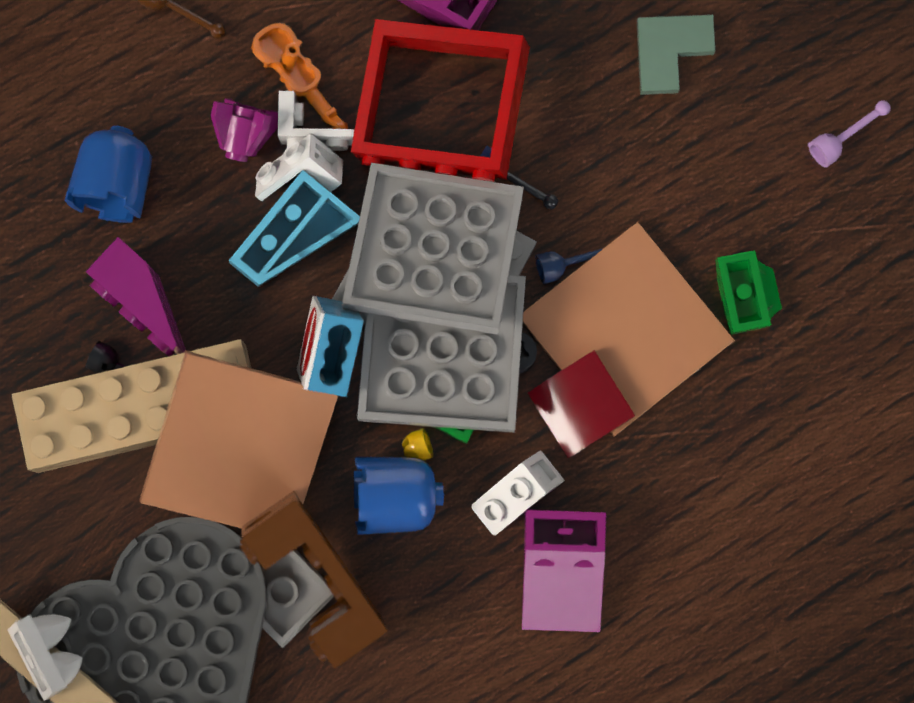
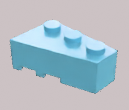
[229,170,360,287]

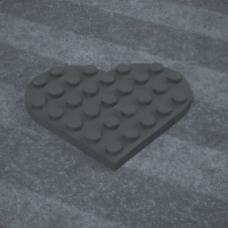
[17,517,267,703]

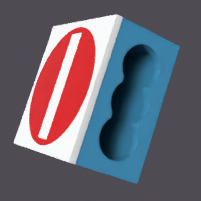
[297,296,363,397]

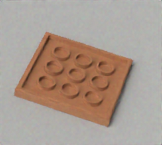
[522,222,735,437]
[140,351,338,528]

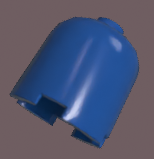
[65,126,152,223]
[353,457,444,535]

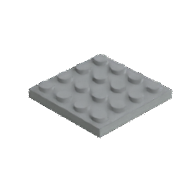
[342,163,524,334]
[357,275,526,433]

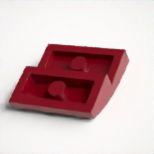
[527,350,635,458]

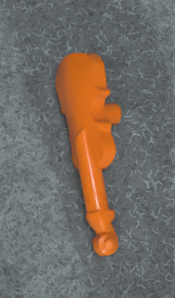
[252,23,348,129]

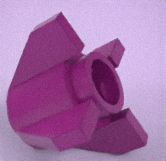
[211,98,278,162]

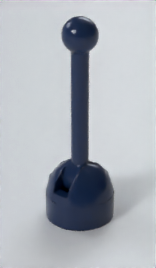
[535,248,604,284]

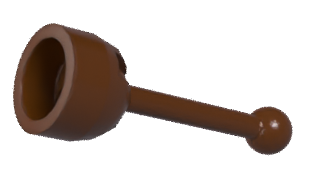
[138,0,225,38]

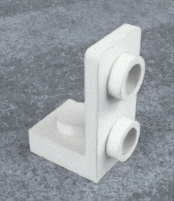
[278,91,355,151]
[255,133,343,201]
[471,450,565,535]

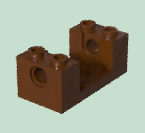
[240,491,388,669]

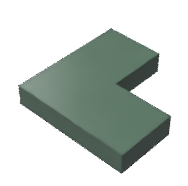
[637,15,715,95]

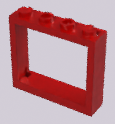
[351,19,530,182]

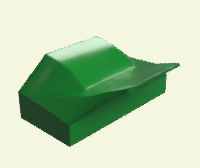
[715,250,782,335]

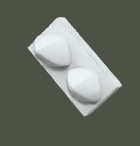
[8,614,82,701]

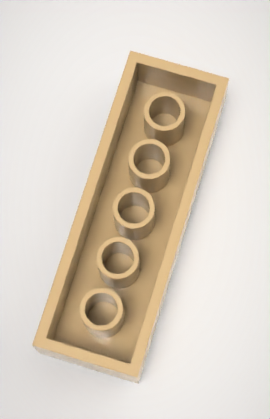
[12,339,251,473]

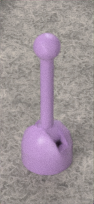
[808,101,890,167]

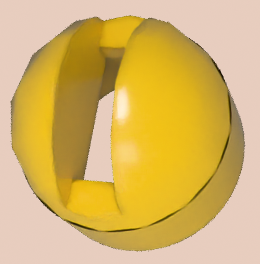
[402,428,433,461]

